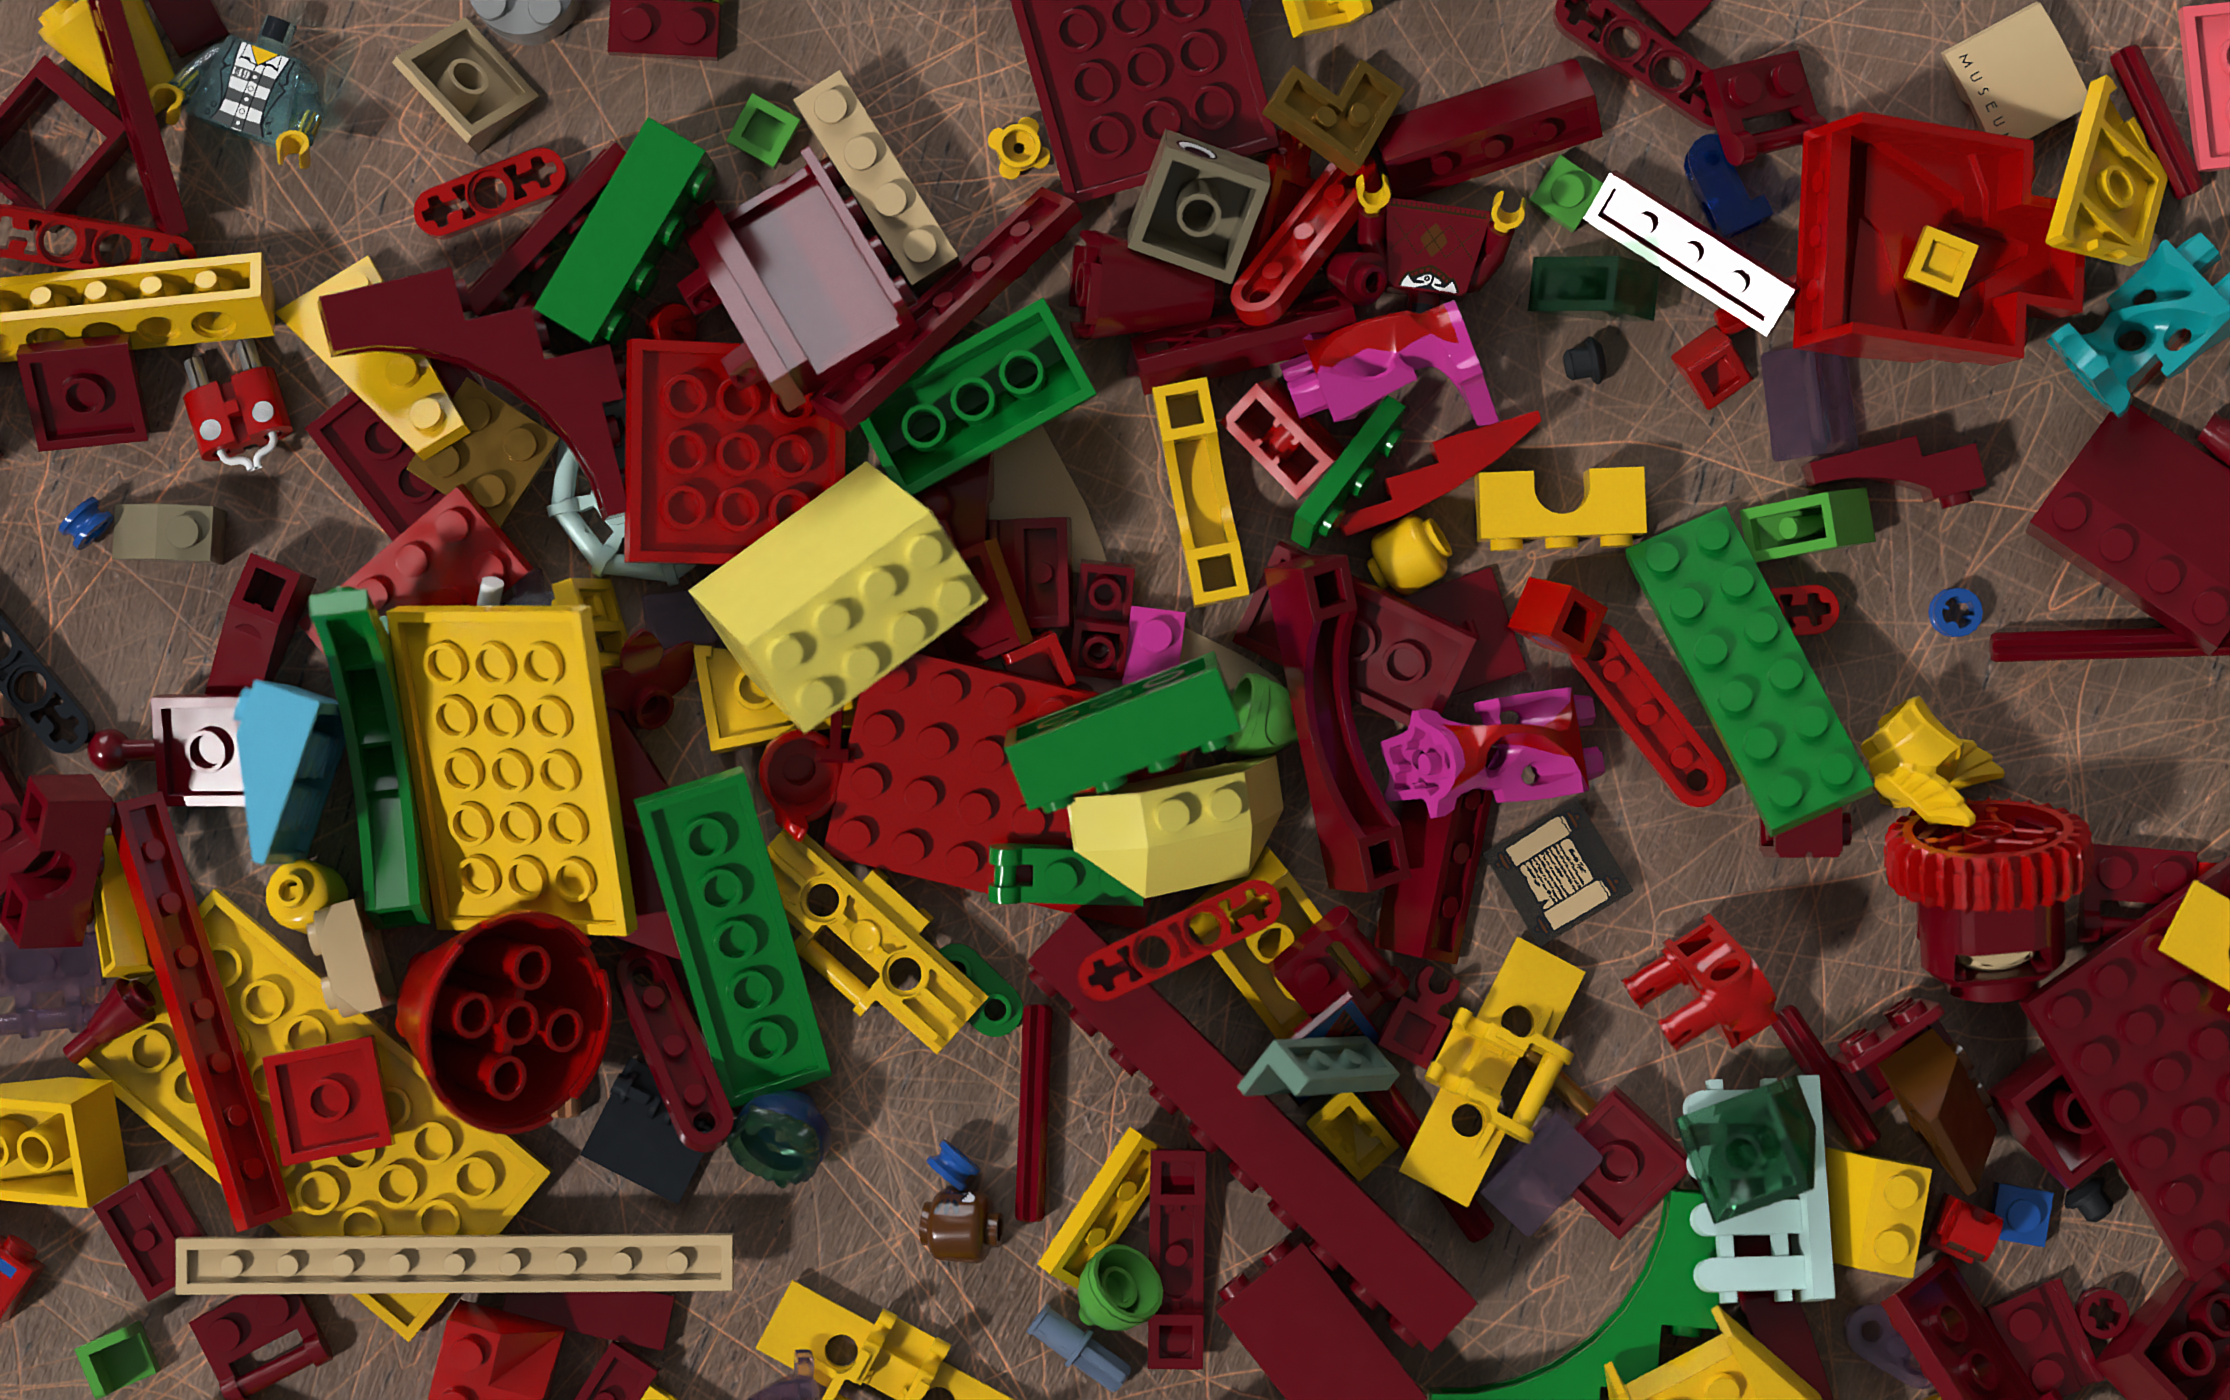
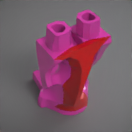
[1279,300,1499,426]
[1380,687,1605,819]

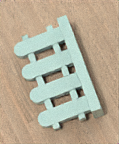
[1683,1075,1835,1303]

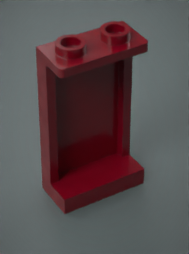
[1215,1237,1428,1400]

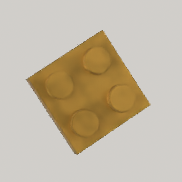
[406,377,562,529]

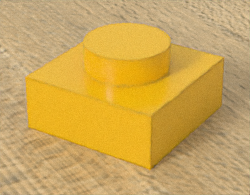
[1903,225,1979,298]

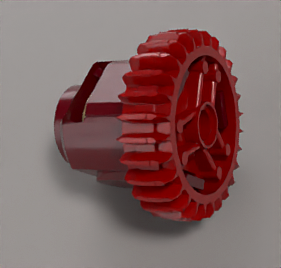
[1884,797,2094,1003]

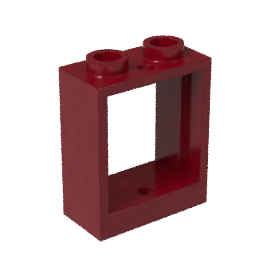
[0,55,130,234]

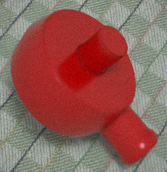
[646,302,697,341]

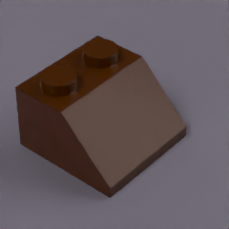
[1877,1028,1997,1196]

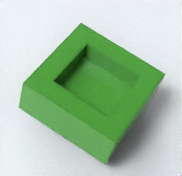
[726,93,802,170]
[1527,155,1603,233]

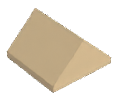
[392,17,539,155]

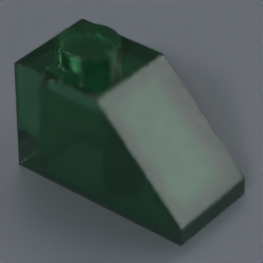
[1528,256,1660,321]

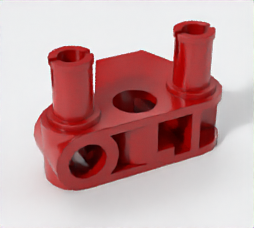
[1621,913,1779,1052]

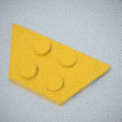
[2046,74,2168,266]

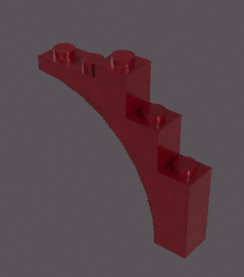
[317,266,626,521]

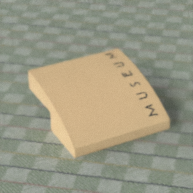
[1941,1,2088,139]

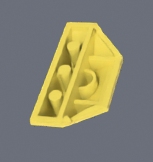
[1067,754,1284,898]

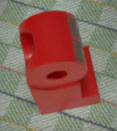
[1923,1192,2004,1264]

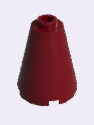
[1069,230,1223,340]

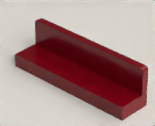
[1375,59,1603,200]
[1374,747,1498,965]

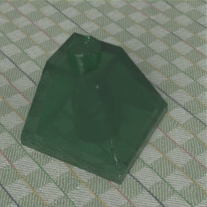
[1674,1074,1816,1224]

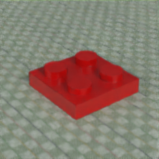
[262,1035,396,1167]

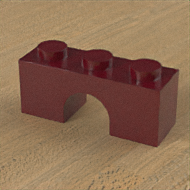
[0,774,115,949]

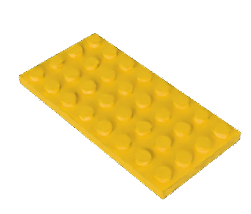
[78,889,554,1342]

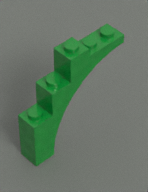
[309,586,431,930]
[1428,1187,1719,1400]

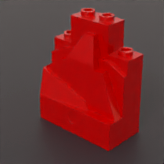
[1793,111,2087,366]

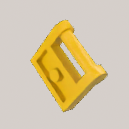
[551,578,628,674]

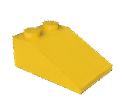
[1182,846,1371,1040]
[0,1077,129,1208]

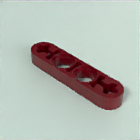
[1553,0,1717,130]

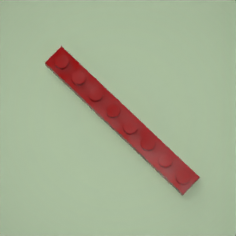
[110,791,293,1233]

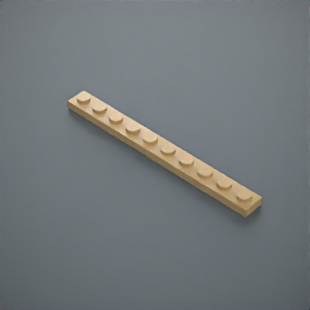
[176,1233,734,1295]

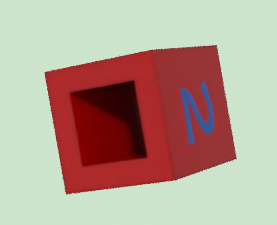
[1507,577,1608,658]

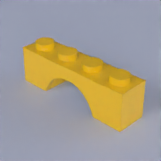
[1152,377,1250,608]

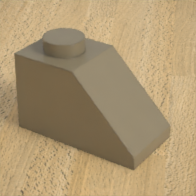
[112,503,227,565]

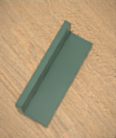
[1238,1036,1400,1096]

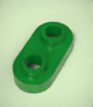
[938,943,1023,1037]

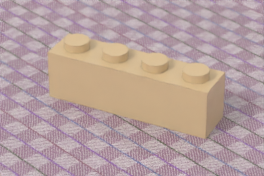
[793,70,960,293]

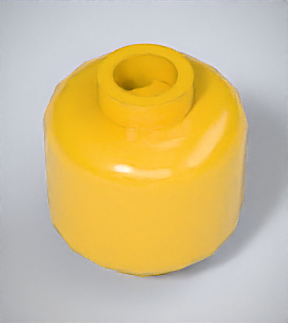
[1367,514,1452,596]
[266,859,348,934]

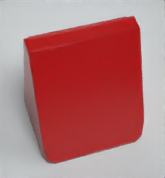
[1671,327,1753,411]

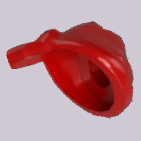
[759,728,843,842]

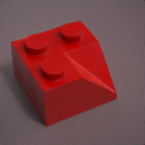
[428,1299,566,1400]

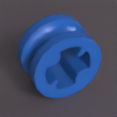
[58,496,114,550]
[1928,588,1983,637]
[926,1139,981,1191]

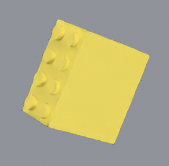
[688,461,988,734]

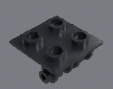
[580,1056,713,1204]

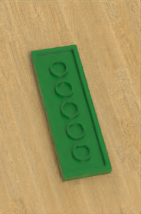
[1625,506,1874,837]
[633,766,832,1108]

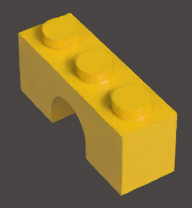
[1474,467,1647,552]

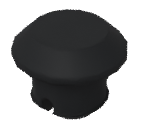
[1563,336,1607,385]
[2064,1175,2114,1222]

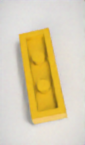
[1037,1126,1166,1289]

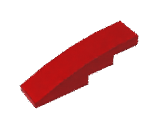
[1339,410,1542,540]

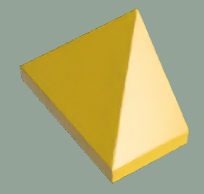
[1306,1092,1400,1182]

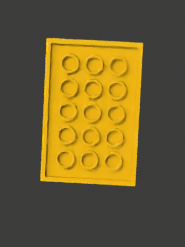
[386,606,638,936]

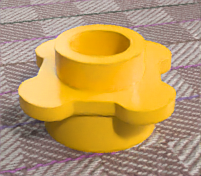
[988,117,1050,180]

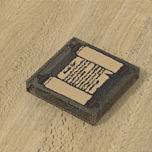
[1481,797,1634,948]

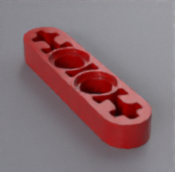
[0,204,197,270]
[1077,879,1281,1002]

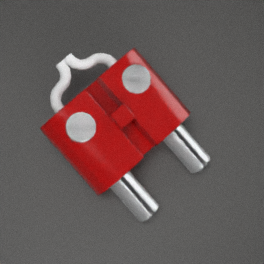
[183,338,293,472]

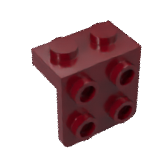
[1831,996,1953,1115]

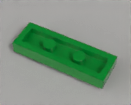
[1291,395,1406,550]

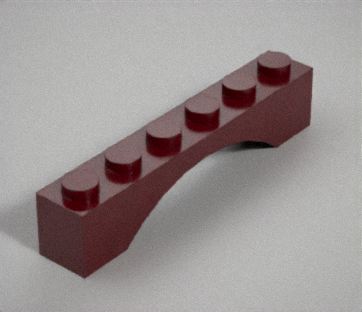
[1264,555,1411,893]

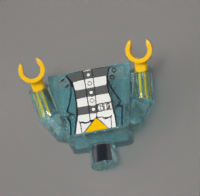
[149,15,324,169]

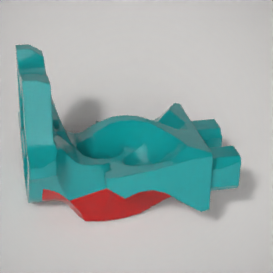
[2046,232,2230,418]

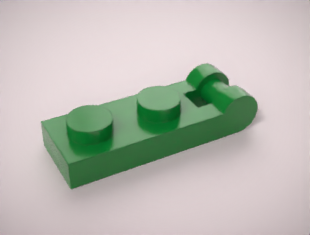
[988,843,1143,906]

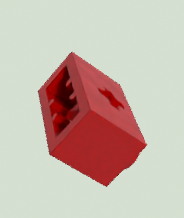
[1220,377,1345,500]

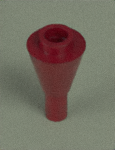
[1318,252,1388,306]
[63,978,156,1064]

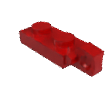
[1237,129,1316,273]

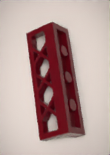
[1130,287,1357,396]

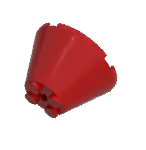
[395,910,612,1134]

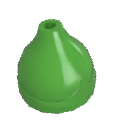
[1225,672,1299,757]
[1077,1244,1163,1331]

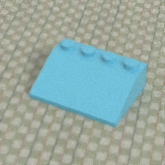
[234,680,346,865]

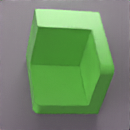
[74,1320,161,1400]

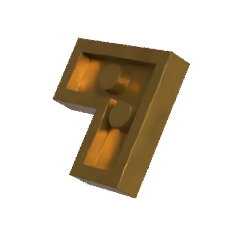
[1262,59,1405,177]

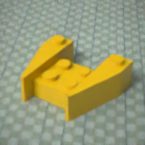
[1604,1305,1823,1400]

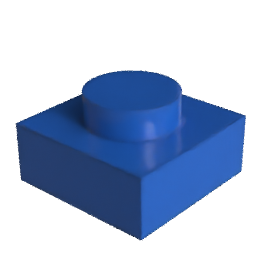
[1990,1182,2054,1247]

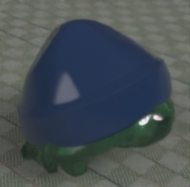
[726,1091,832,1188]

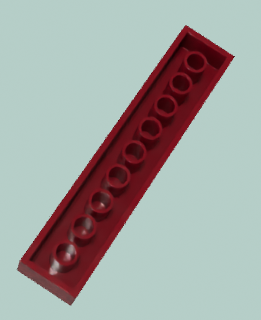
[1027,911,1478,1352]

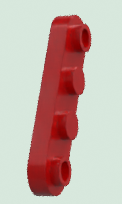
[1230,155,1382,326]
[1568,622,1727,807]

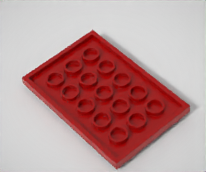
[824,650,1188,930]

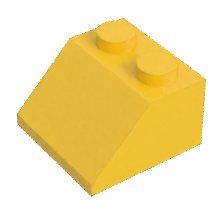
[1825,1147,1932,1279]

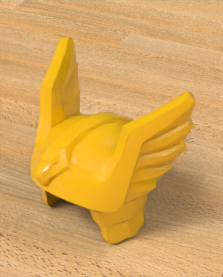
[1861,696,2005,827]

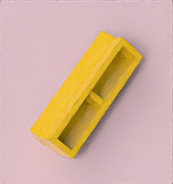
[93,835,156,980]

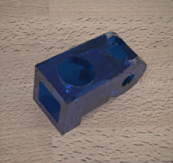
[1683,134,1774,240]

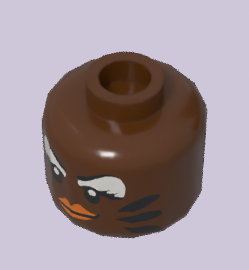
[919,1189,1004,1264]

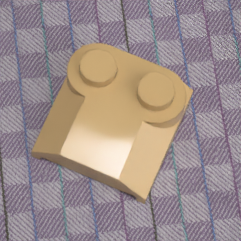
[306,898,398,1018]

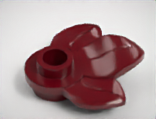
[601,628,695,730]

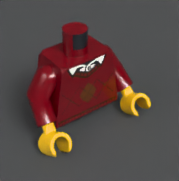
[1355,174,1527,314]

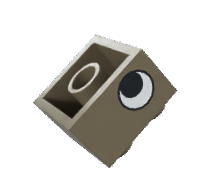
[1127,129,1271,284]

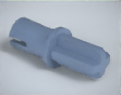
[1026,1303,1131,1392]

